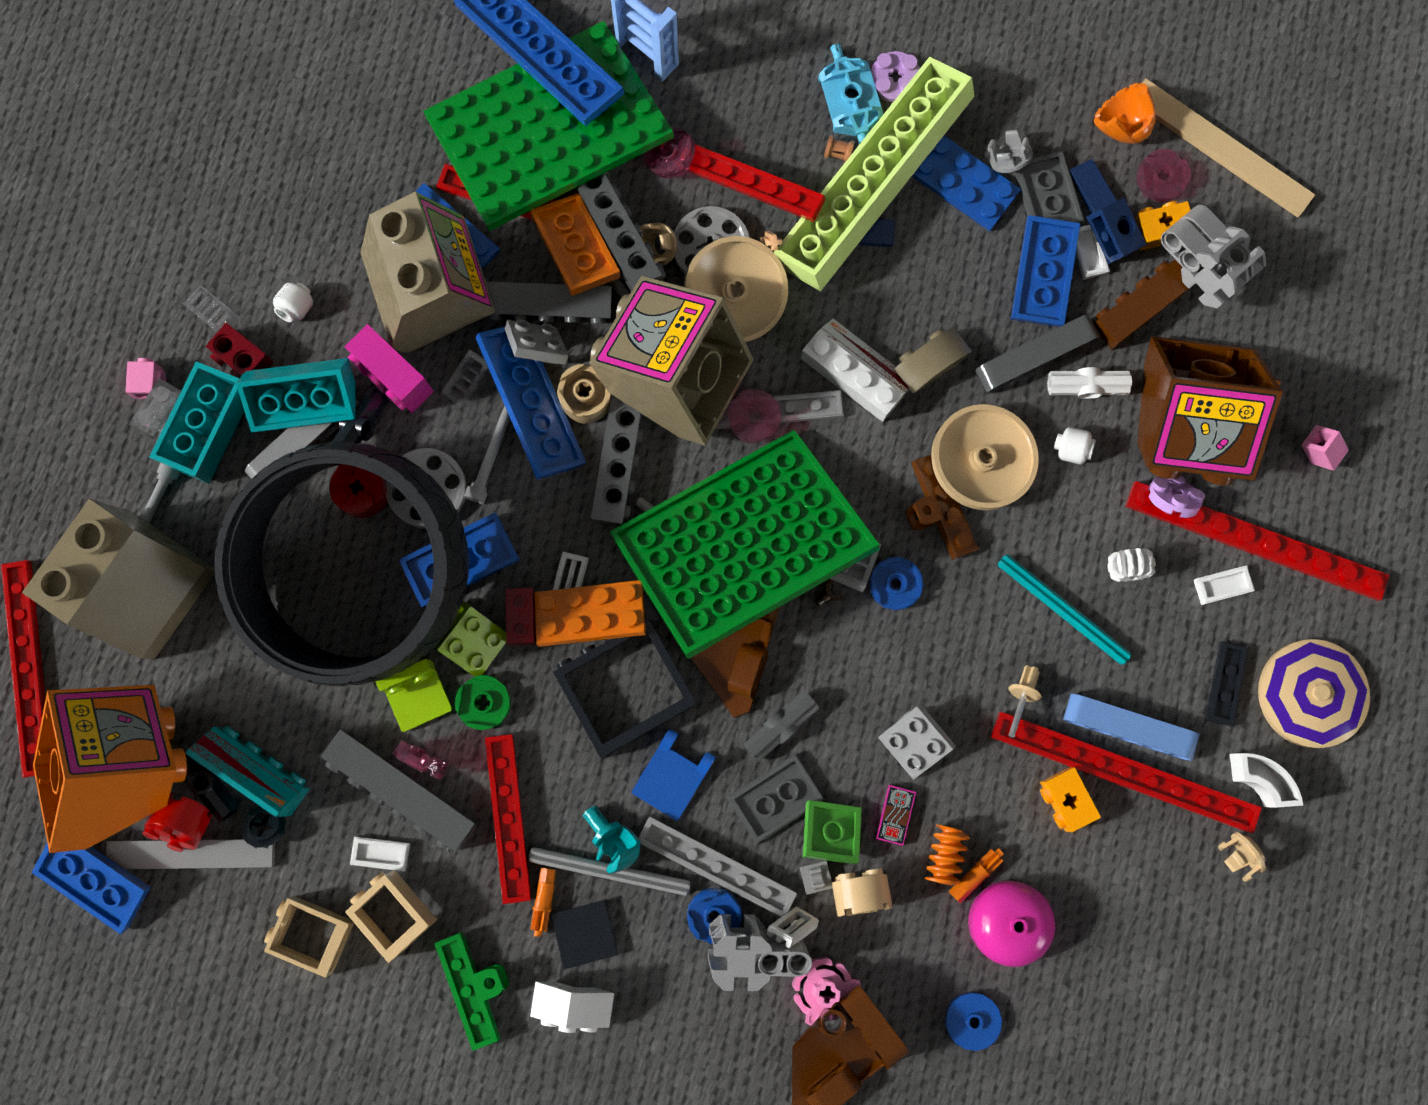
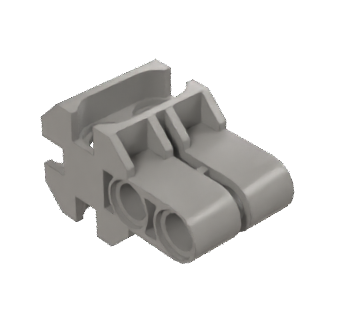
[1161,205,1266,308]
[708,914,812,991]

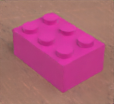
[344,324,434,413]

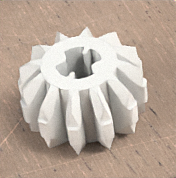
[1108,548,1156,582]

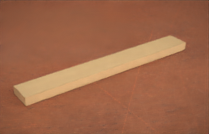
[1142,78,1315,218]

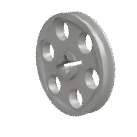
[674,206,749,275]
[386,448,467,528]

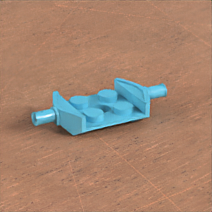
[818,43,883,144]

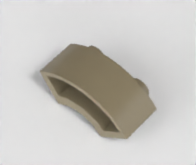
[894,327,972,394]

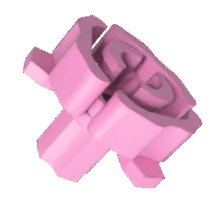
[792,957,861,1026]

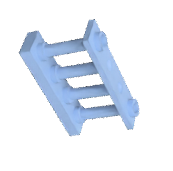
[611,0,679,82]

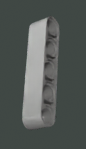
[245,398,359,479]

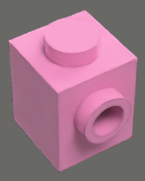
[126,358,166,399]
[1301,425,1349,471]

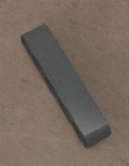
[975,314,1101,394]

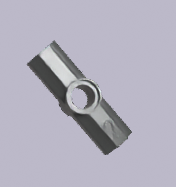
[743,691,819,762]

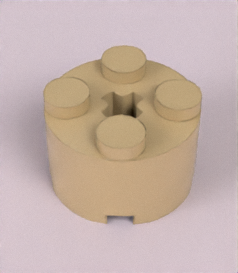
[557,364,612,424]
[832,868,893,917]

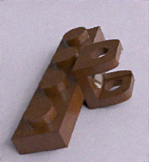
[905,455,979,560]

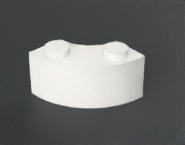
[1230,753,1303,808]

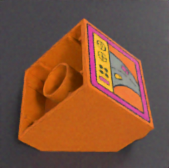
[33,685,187,853]

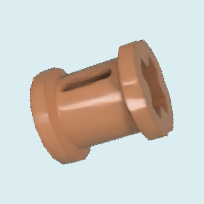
[824,135,855,162]

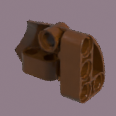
[690,607,780,718]
[792,984,910,1105]

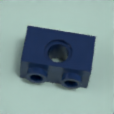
[1086,198,1147,264]

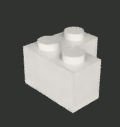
[530,982,614,1033]

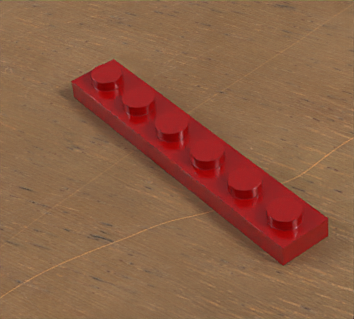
[678,142,826,222]
[485,734,532,904]

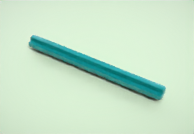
[998,554,1132,665]

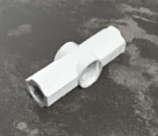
[1047,367,1132,399]

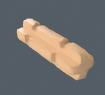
[760,231,782,251]

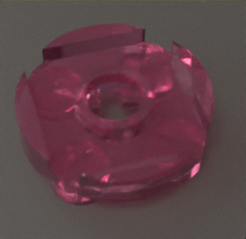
[645,126,695,178]
[1136,149,1191,202]
[728,389,781,443]
[392,740,448,780]

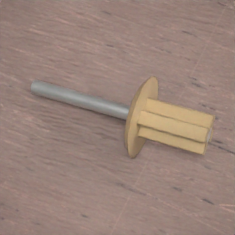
[1008,665,1042,737]

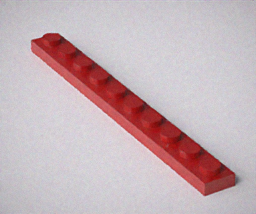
[1125,481,1390,601]
[990,712,1262,834]

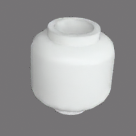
[273,283,313,322]
[1054,427,1096,464]

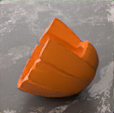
[1094,83,1156,144]

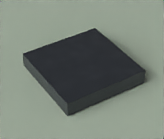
[551,899,618,969]

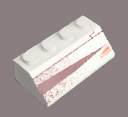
[801,319,909,422]

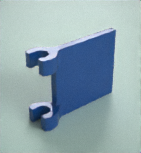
[631,729,716,821]

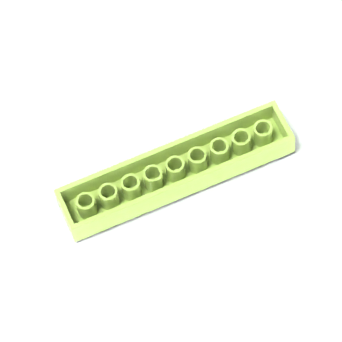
[774,57,975,292]

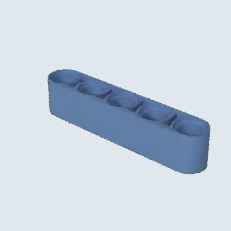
[1063,694,1200,761]

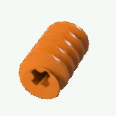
[924,824,970,886]

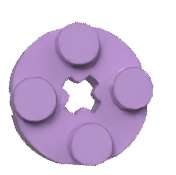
[871,51,920,103]
[1148,475,1205,518]

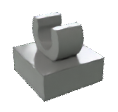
[799,860,833,895]

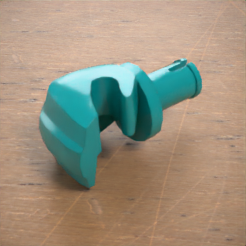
[583,805,641,874]

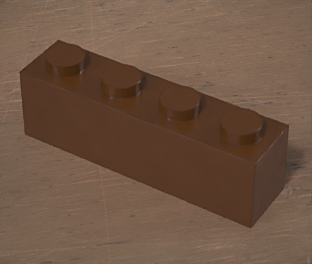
[1094,259,1196,350]

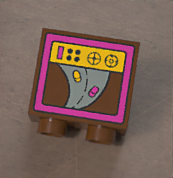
[1137,336,1283,486]

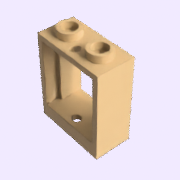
[345,869,437,963]
[264,896,354,978]

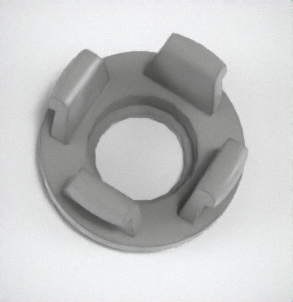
[988,130,1033,173]

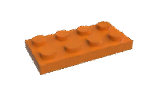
[530,193,620,296]
[534,580,646,647]

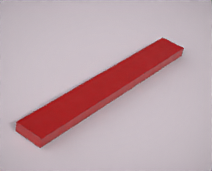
[1,560,46,778]

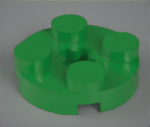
[455,675,511,730]

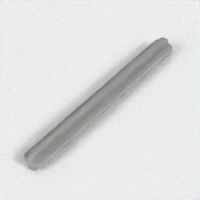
[529,847,691,896]

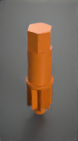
[948,848,1004,903]
[530,868,556,937]

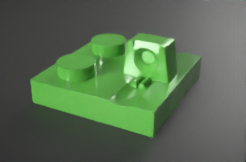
[803,800,862,864]

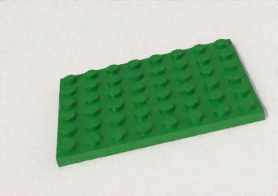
[423,21,674,231]
[610,430,880,659]

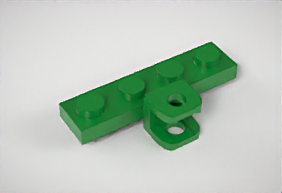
[434,932,510,1051]

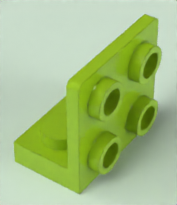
[434,601,506,677]
[375,659,452,732]

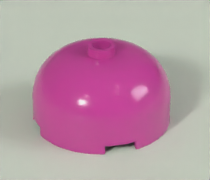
[968,880,1055,967]

